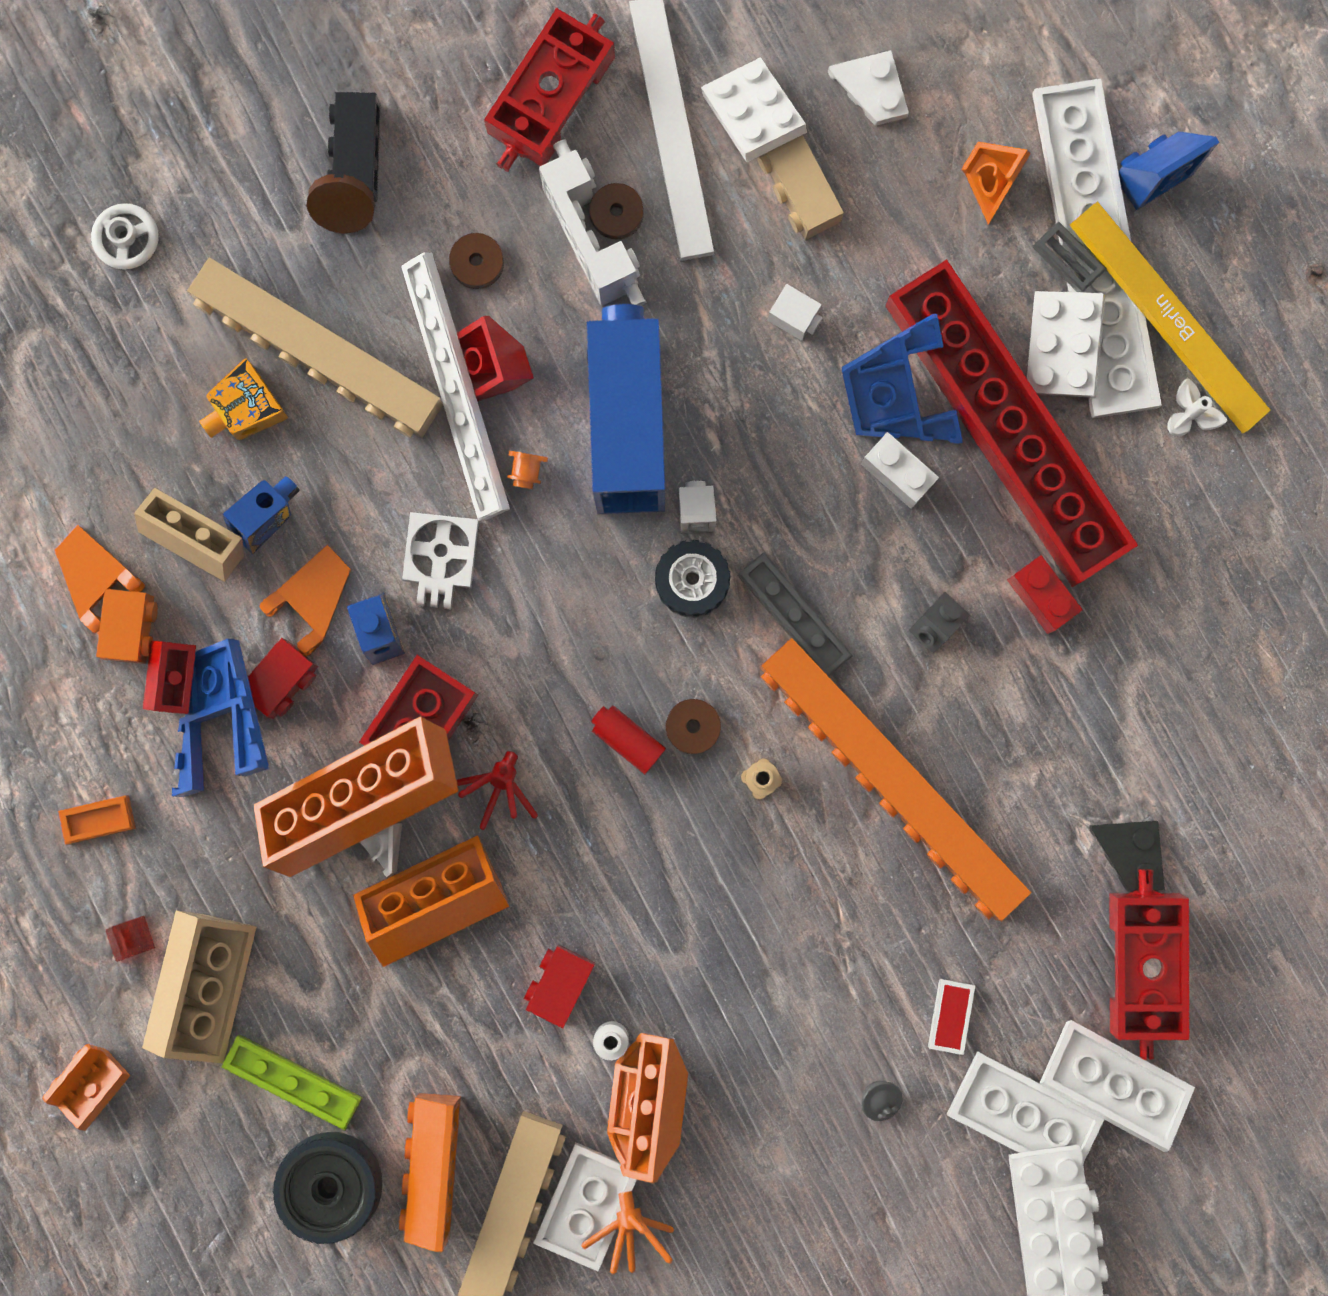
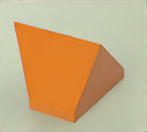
[961,142,1030,225]

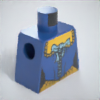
[223,476,300,555]
[347,593,405,665]

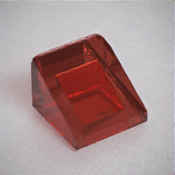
[106,916,155,962]

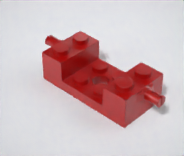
[484,8,615,172]
[1109,869,1190,1060]

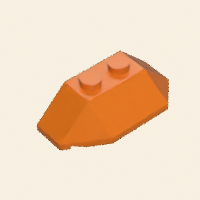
[607,1033,688,1183]

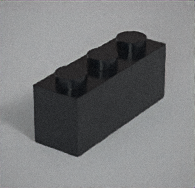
[327,92,381,202]

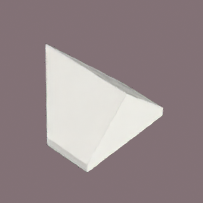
[360,823,402,877]

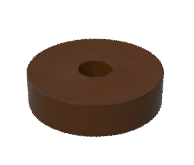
[590,183,644,239]
[449,233,504,289]
[666,699,721,754]

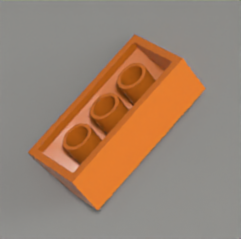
[353,835,510,967]
[399,1093,461,1252]

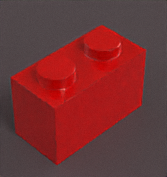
[1007,555,1083,634]
[248,638,318,719]
[143,641,196,714]
[524,944,595,1028]

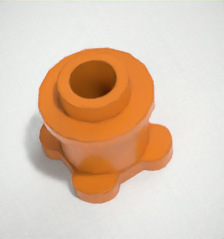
[507,450,548,489]

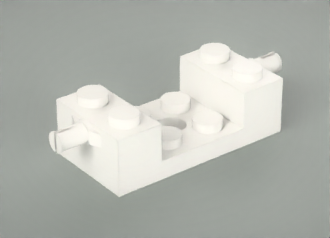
[539,139,646,306]

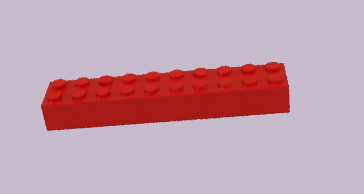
[885,259,1138,588]

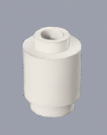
[593,1021,629,1060]

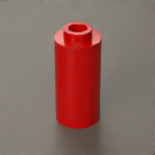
[591,705,667,775]

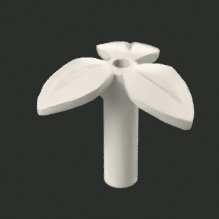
[1168,378,1227,436]

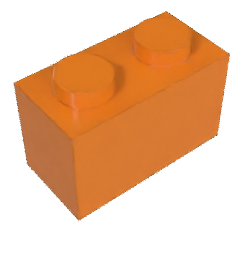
[96,589,158,664]

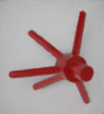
[456,751,538,830]

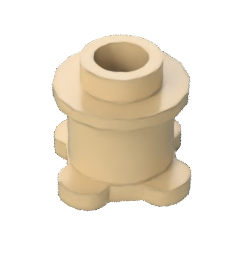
[741,759,782,799]

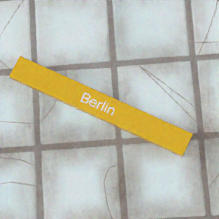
[1070,201,1270,434]

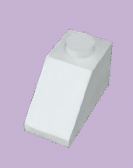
[679,481,716,533]

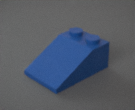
[1118,132,1219,211]

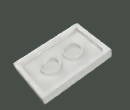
[701,58,807,162]
[1027,291,1105,398]
[533,1142,637,1271]

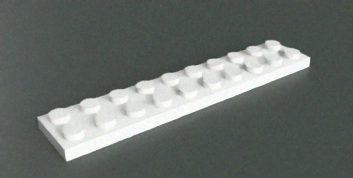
[1032,78,1162,419]

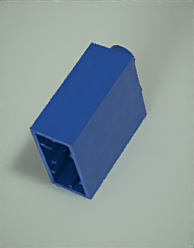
[587,304,665,514]

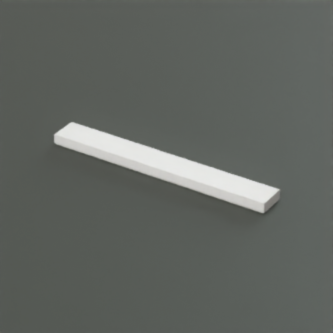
[629,0,714,261]
[401,252,510,521]

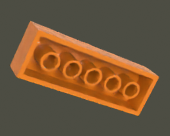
[254,717,459,877]

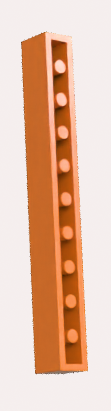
[760,638,1032,921]

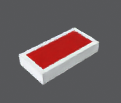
[928,979,975,1055]

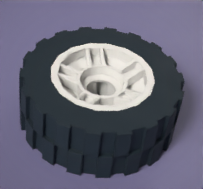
[655,540,731,618]

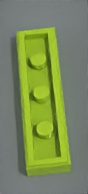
[221,1035,363,1131]

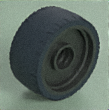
[273,1132,382,1244]

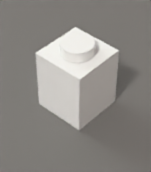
[767,284,823,341]

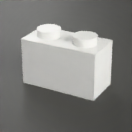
[861,432,939,509]

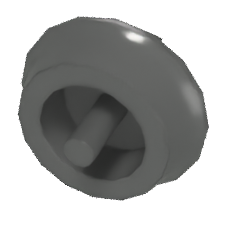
[861,1080,903,1121]

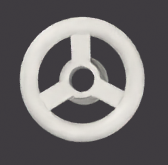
[91,203,159,270]

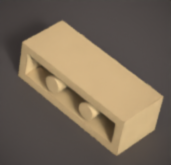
[757,135,844,240]
[134,487,244,582]

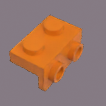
[42,1044,131,1131]

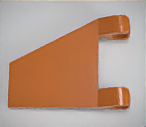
[55,525,145,635]
[259,545,351,656]

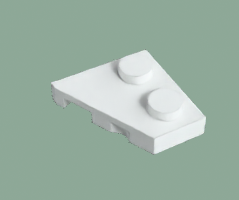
[828,50,909,126]

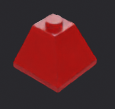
[457,316,534,402]

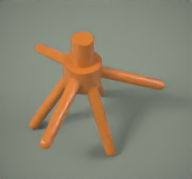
[581,1191,674,1274]

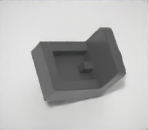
[909,592,970,653]

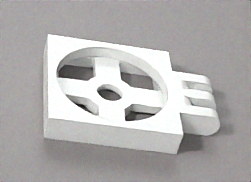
[402,512,479,609]

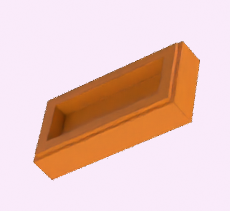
[58,795,136,845]

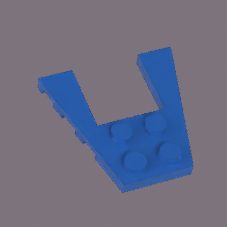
[172,638,269,797]

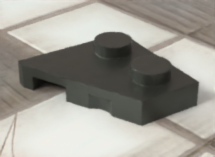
[1089,821,1165,892]

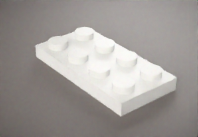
[1039,1020,1195,1152]
[947,1051,1104,1163]

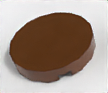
[306,174,375,234]

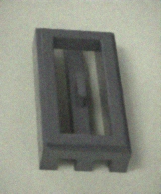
[1032,221,1106,293]

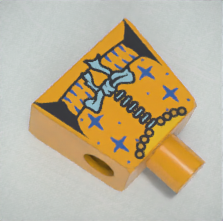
[199,358,289,440]

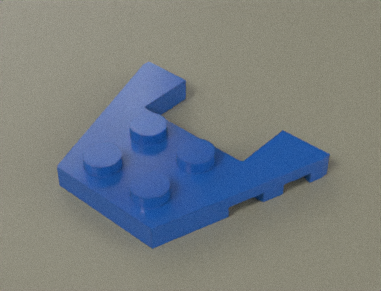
[841,313,963,443]

